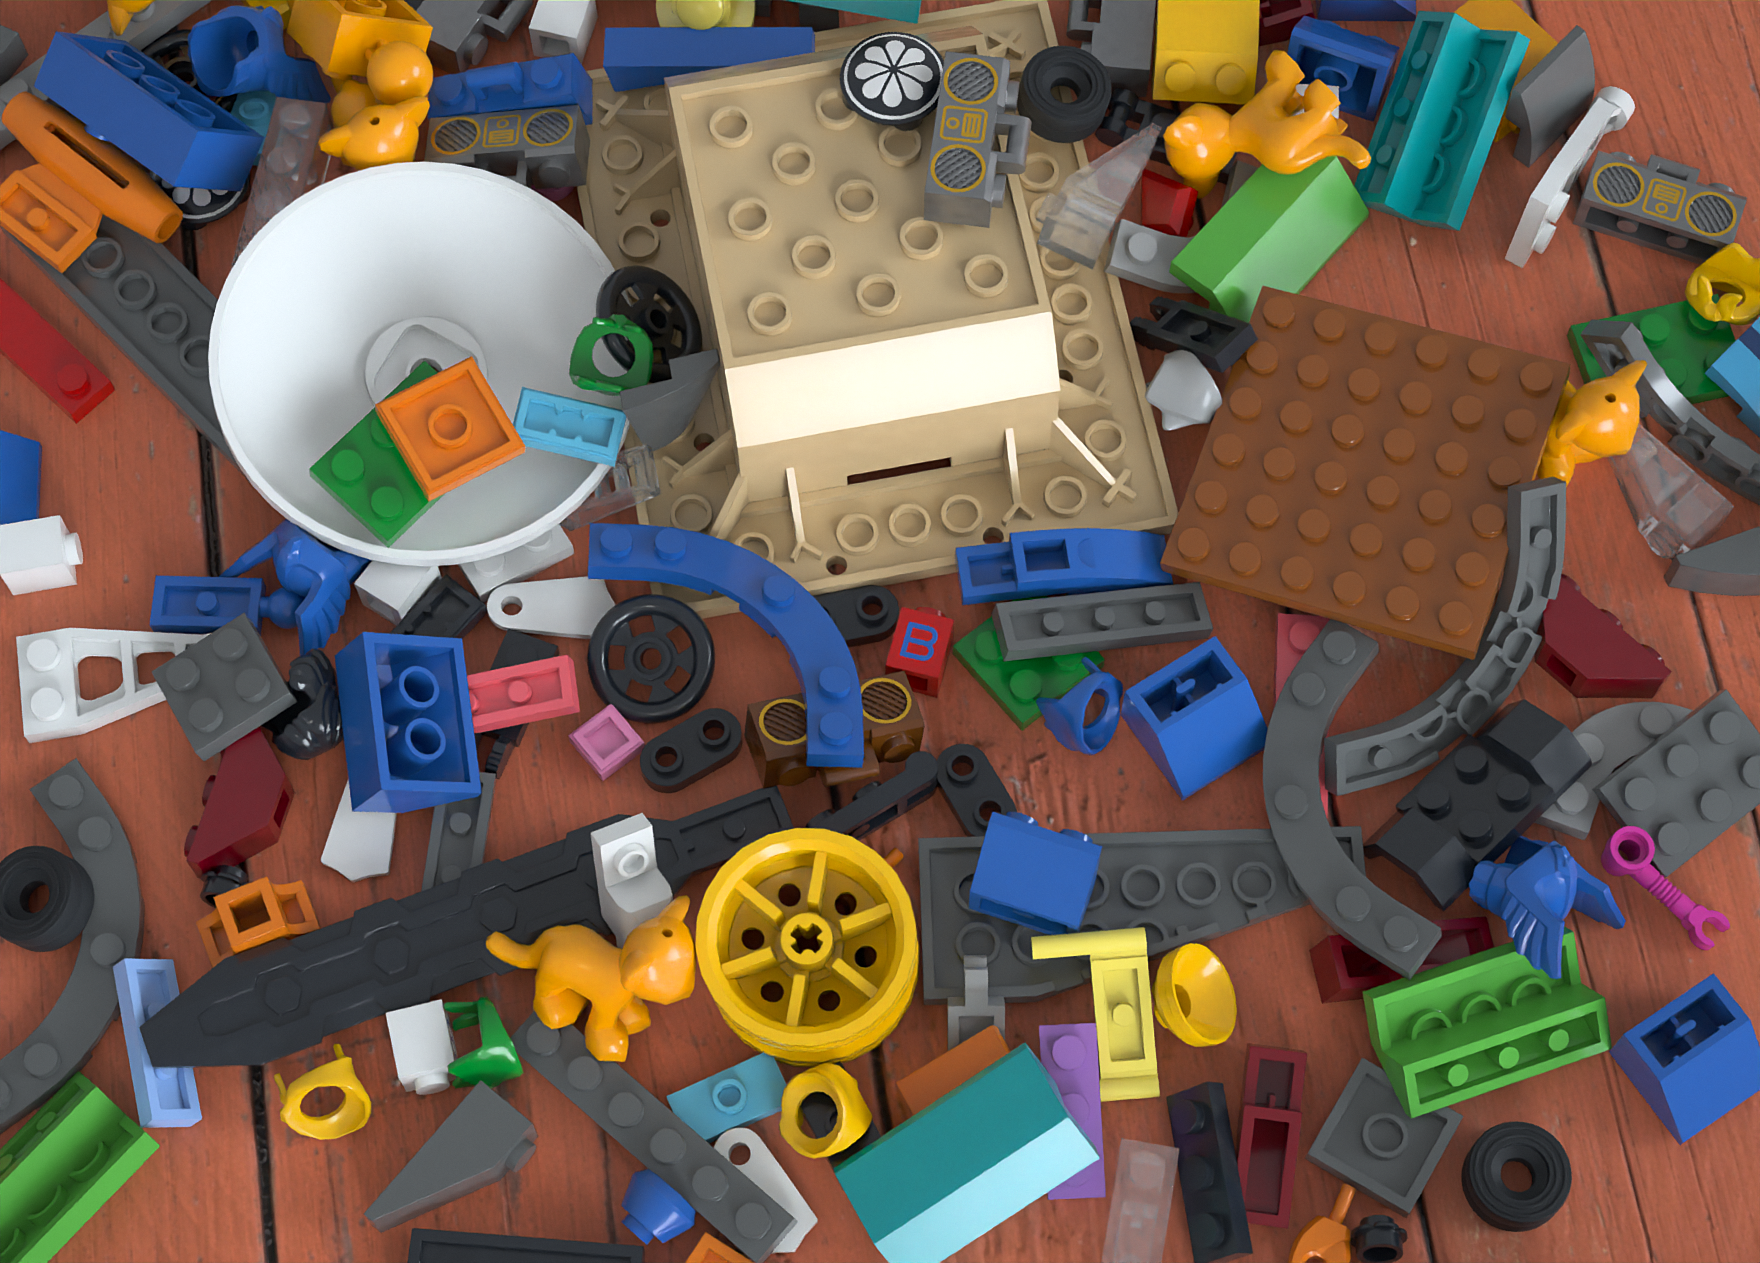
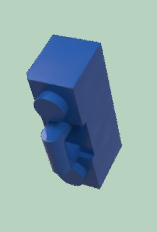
[428,53,593,125]

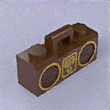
[744,671,925,789]

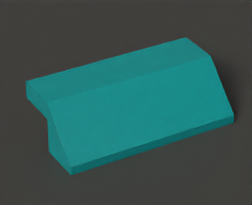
[1354,11,1530,231]
[834,1042,1100,1263]

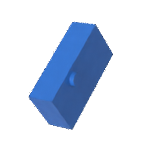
[34,31,265,192]

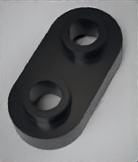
[813,585,899,648]
[640,708,743,793]
[936,744,1017,837]

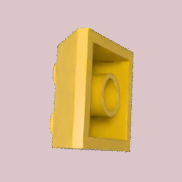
[1151,0,1260,104]

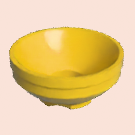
[1151,943,1237,1047]

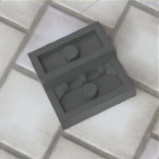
[1505,25,1595,168]

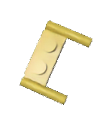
[1031,927,1160,1102]

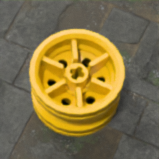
[695,828,919,1068]

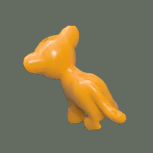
[1163,50,1371,199]
[318,77,430,171]
[1537,360,1647,488]
[486,895,696,1062]

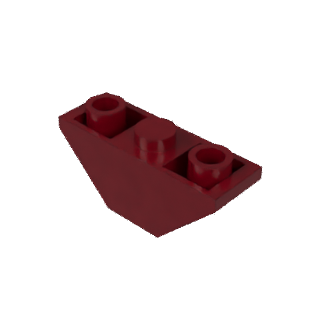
[1535,574,1672,698]
[184,727,295,878]

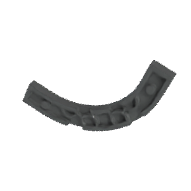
[1580,319,1760,505]
[1324,477,1566,796]
[1263,619,1442,980]
[0,758,145,1134]

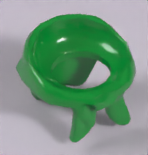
[569,314,654,396]
[444,997,523,1089]

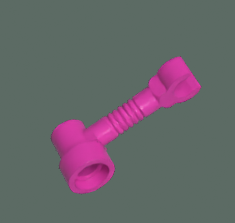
[1601,826,1731,950]

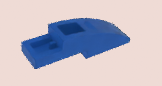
[955,528,1173,605]

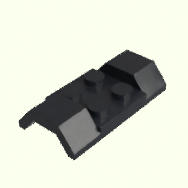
[1363,699,1592,912]

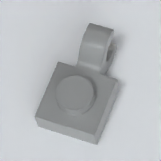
[947,955,1005,1051]

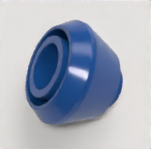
[621,1169,696,1245]

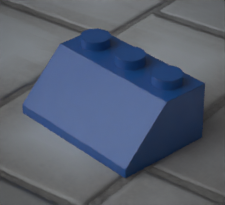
[335,632,482,813]

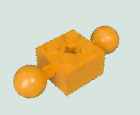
[287,0,433,105]

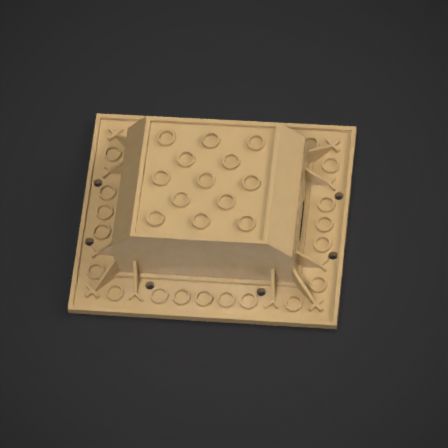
[577,0,1178,619]

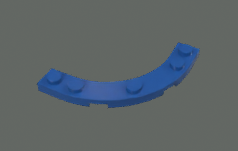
[588,523,864,768]

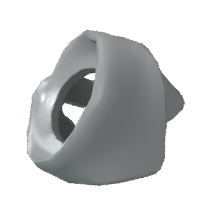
[1145,350,1222,431]

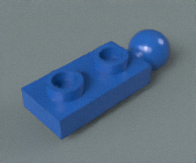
[149,575,305,636]

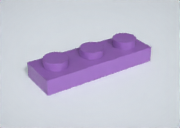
[1039,1023,1106,1200]

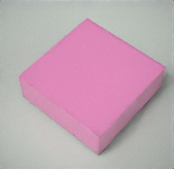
[568,704,645,781]

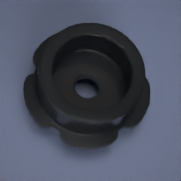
[200,865,248,908]
[1350,1215,1408,1263]

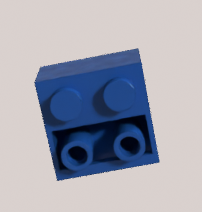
[1120,636,1268,801]
[968,812,1102,935]
[1609,973,1760,1145]

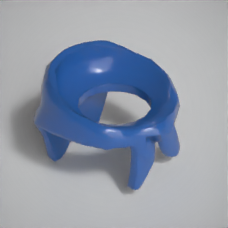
[1036,657,1123,755]

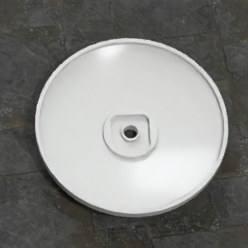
[208,162,631,567]

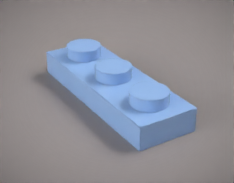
[113,958,202,1128]

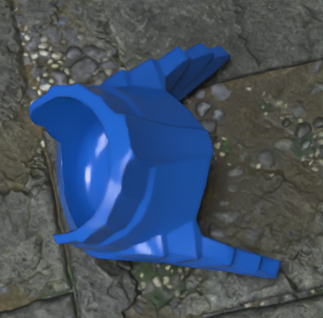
[187,5,331,107]
[219,519,372,656]
[1469,836,1626,979]

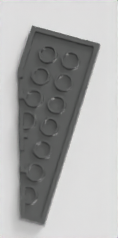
[918,826,1366,1005]

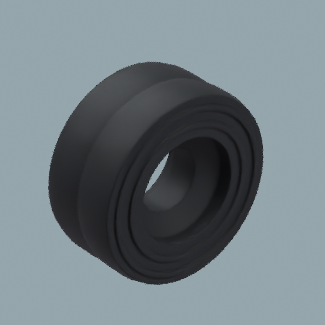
[1017,46,1111,143]
[0,846,94,952]
[1461,1121,1572,1232]

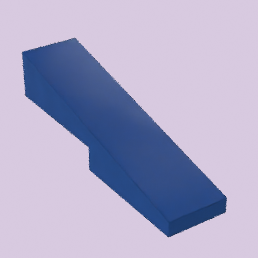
[603,27,815,92]

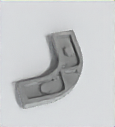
[1104,161,1258,293]
[1534,702,1693,840]

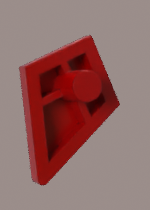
[1141,169,1198,238]

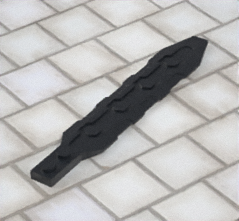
[139,786,794,1069]

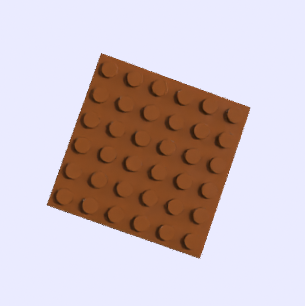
[1160,286,1571,660]

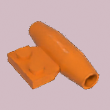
[0,91,183,274]

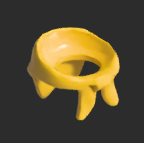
[1685,243,1760,326]
[274,1044,371,1140]
[778,1063,872,1159]

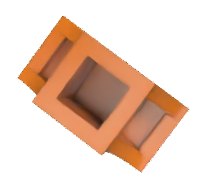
[196,876,321,968]

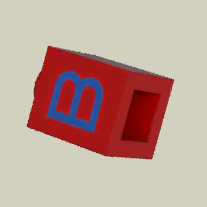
[885,607,954,698]

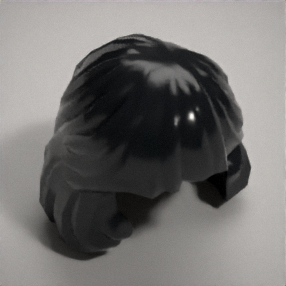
[261,648,344,760]

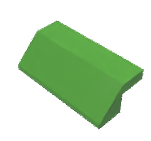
[1169,156,1370,323]
[1363,926,1612,1119]
[0,1071,160,1263]

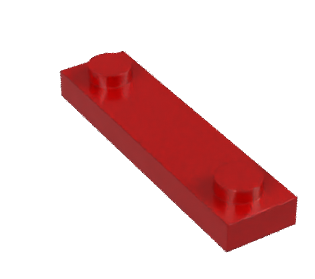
[0,278,115,424]

